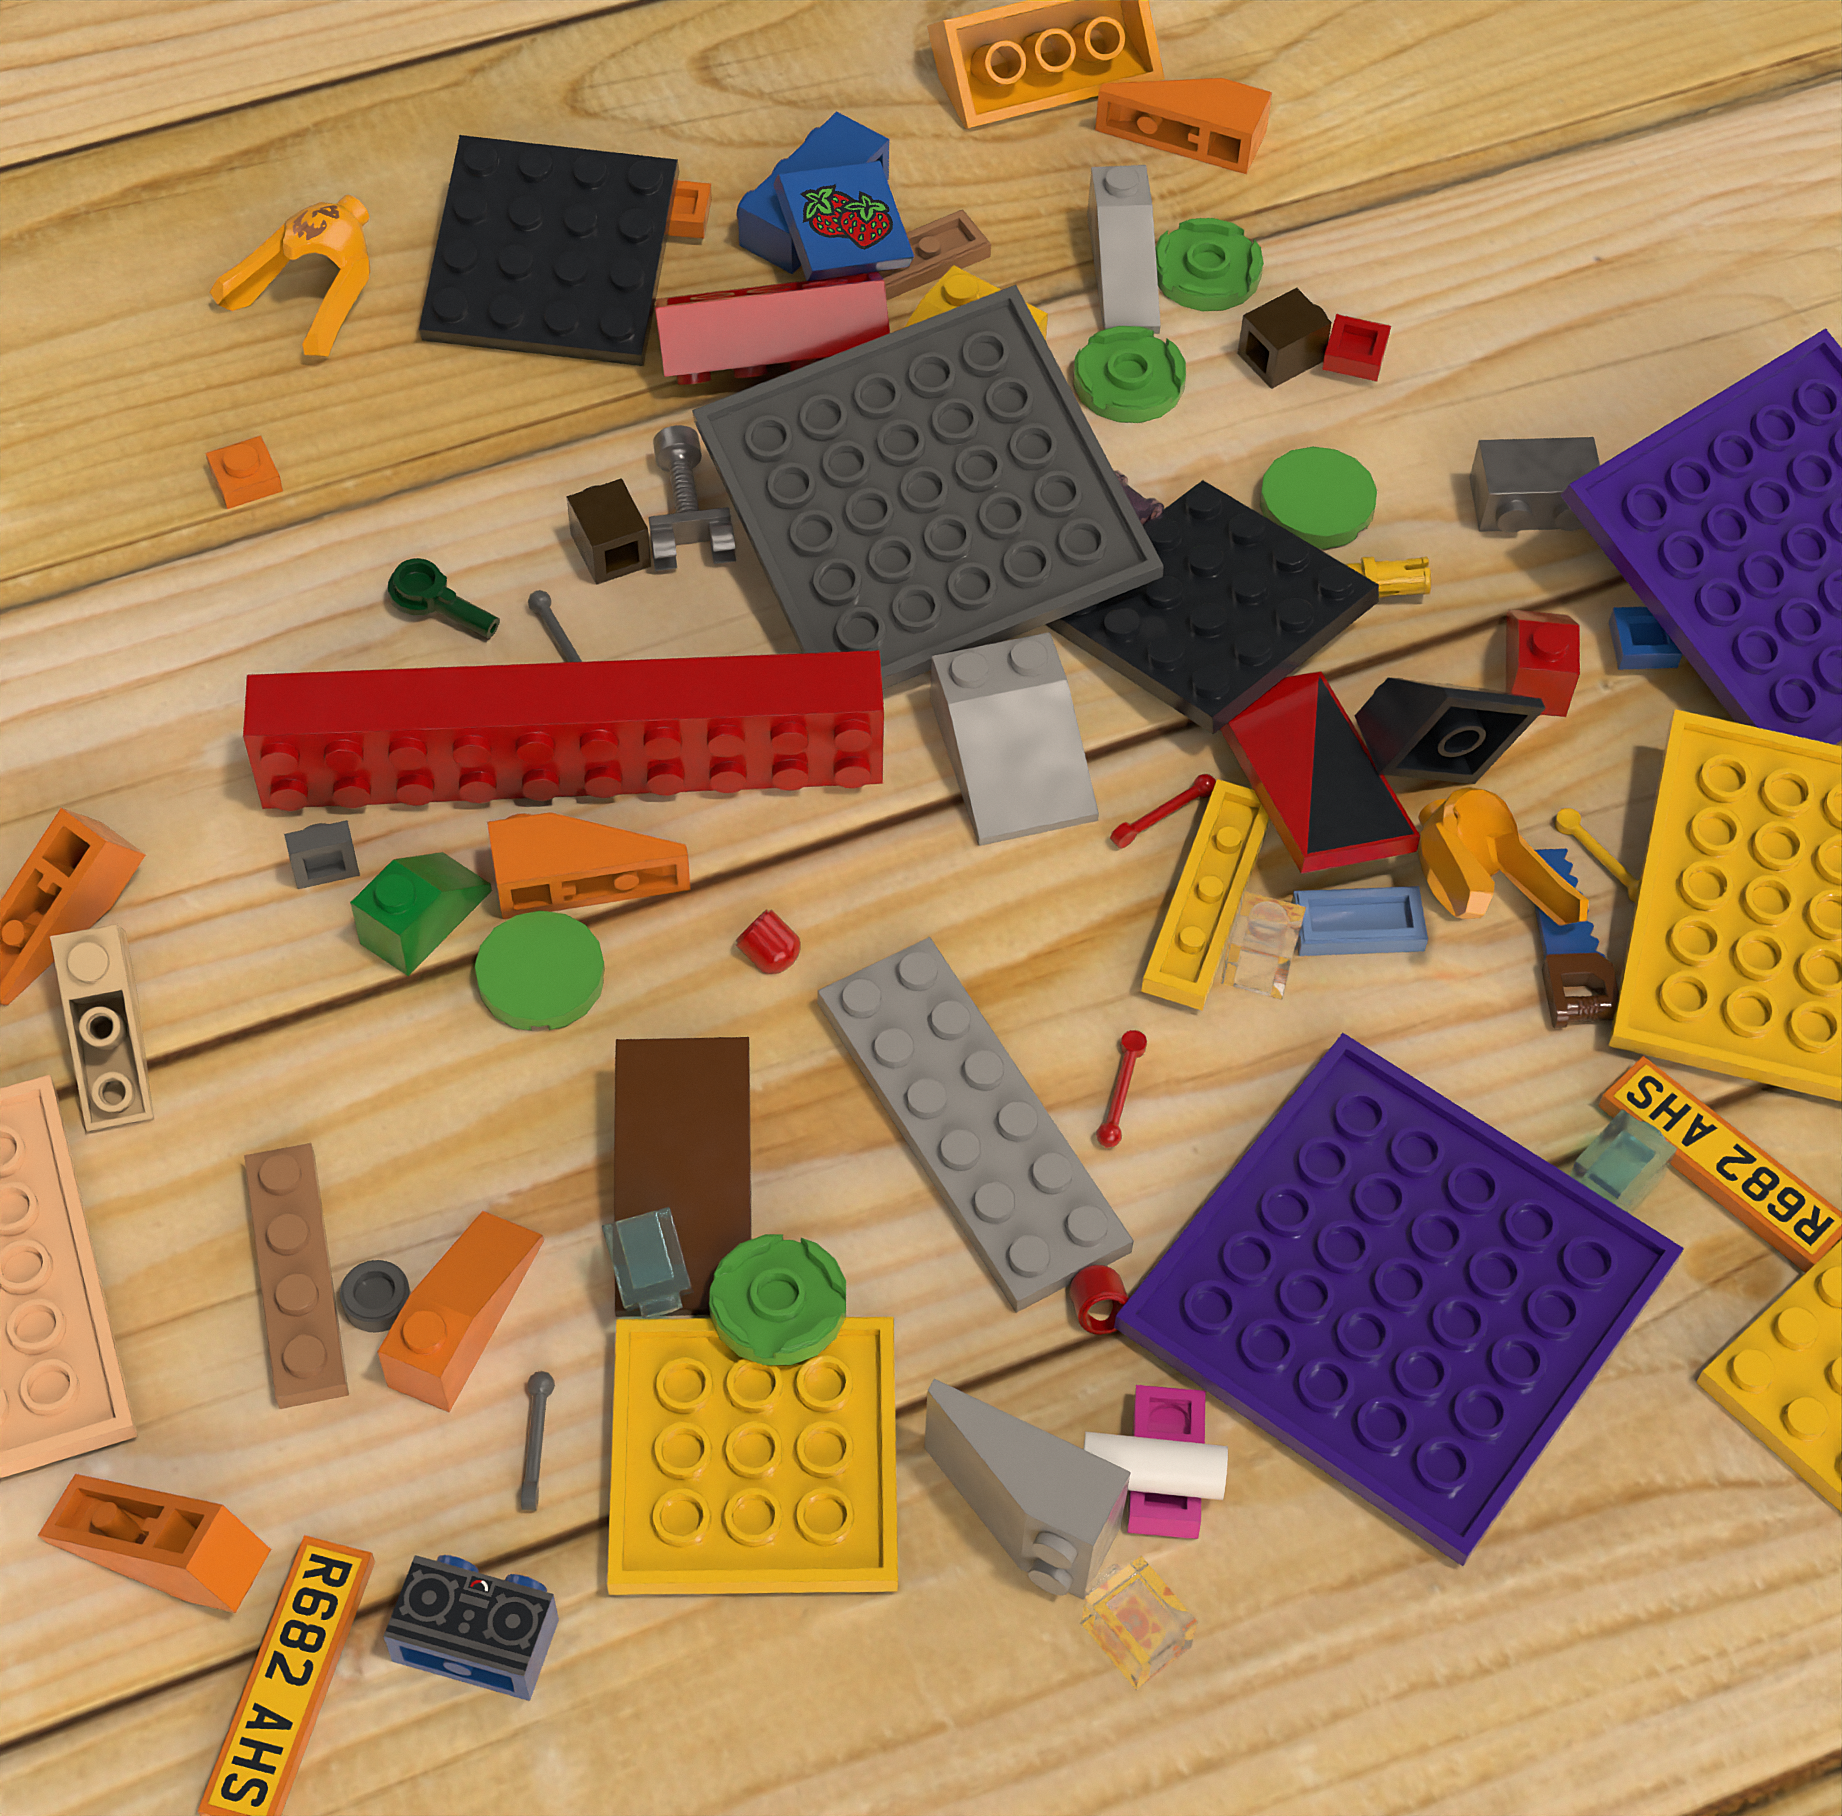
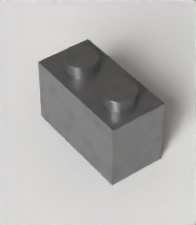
[1469,437,1600,532]

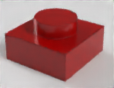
[1322,314,1391,382]

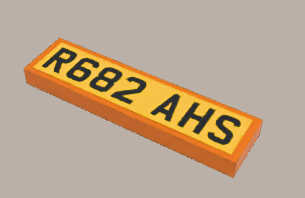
[1598,1056,1842,1273]
[198,1535,375,1816]

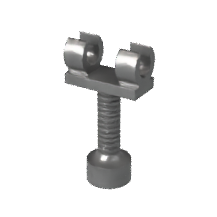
[649,425,736,571]

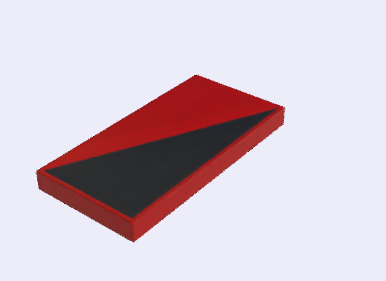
[1220,671,1421,874]

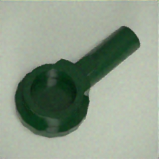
[388,558,500,639]

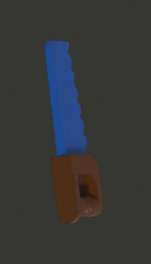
[1534,848,1619,1028]

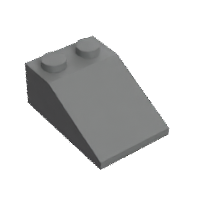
[930,632,1099,846]
[925,1379,1131,1600]

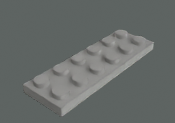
[817,937,1134,1313]

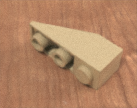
[50,924,154,1132]

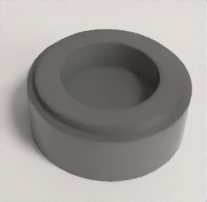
[340,1260,411,1333]

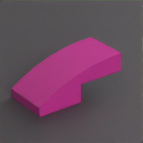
[1127,1385,1206,1539]

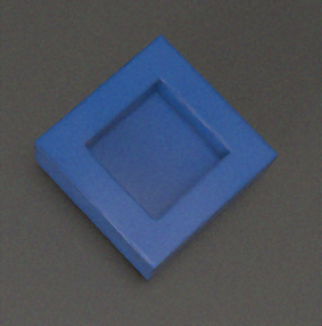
[1608,607,1683,670]

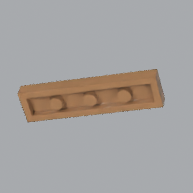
[244,1143,349,1409]

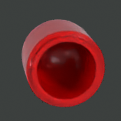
[735,909,801,974]
[1070,1265,1129,1335]

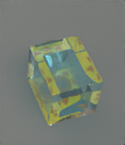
[1570,1109,1677,1215]
[602,1207,694,1319]

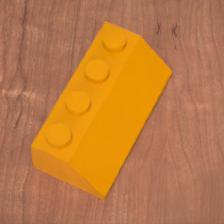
[927,0,1165,129]

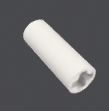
[1083,1431,1228,1500]

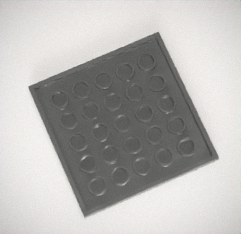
[692,285,1163,689]

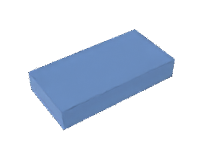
[1291,886,1428,956]

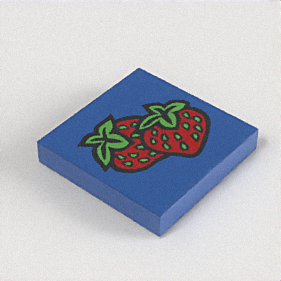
[773,161,914,281]

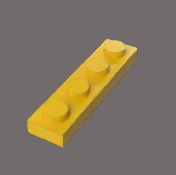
[1141,779,1271,1011]

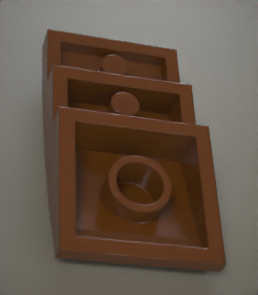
[614,1037,752,1317]

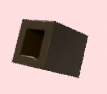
[1237,288,1332,389]
[566,478,651,585]

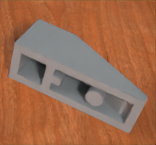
[1087,165,1161,334]

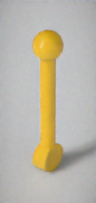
[1555,808,1640,903]

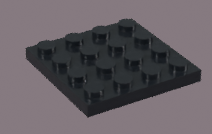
[419,135,680,366]
[1045,480,1379,734]

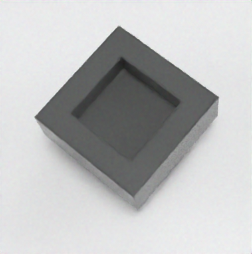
[284,820,360,889]

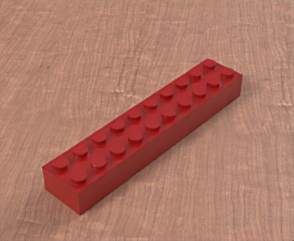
[243,650,884,811]

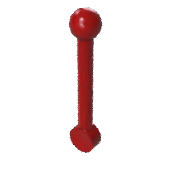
[1110,774,1216,849]
[1096,1030,1147,1148]

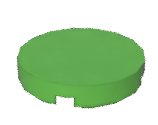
[1155,218,1264,311]
[1074,326,1186,423]
[1260,446,1377,549]
[475,910,605,1031]
[709,1234,846,1365]

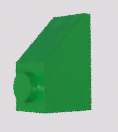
[350,852,492,976]

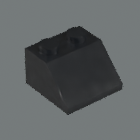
[1354,677,1545,784]

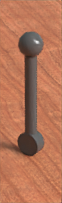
[528,590,582,662]
[521,1371,555,1511]

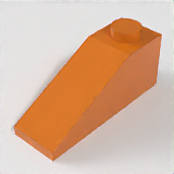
[1095,78,1272,175]
[0,808,146,1006]
[487,812,691,919]
[377,1211,544,1412]
[38,1474,271,1613]

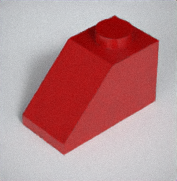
[1506,609,1580,717]

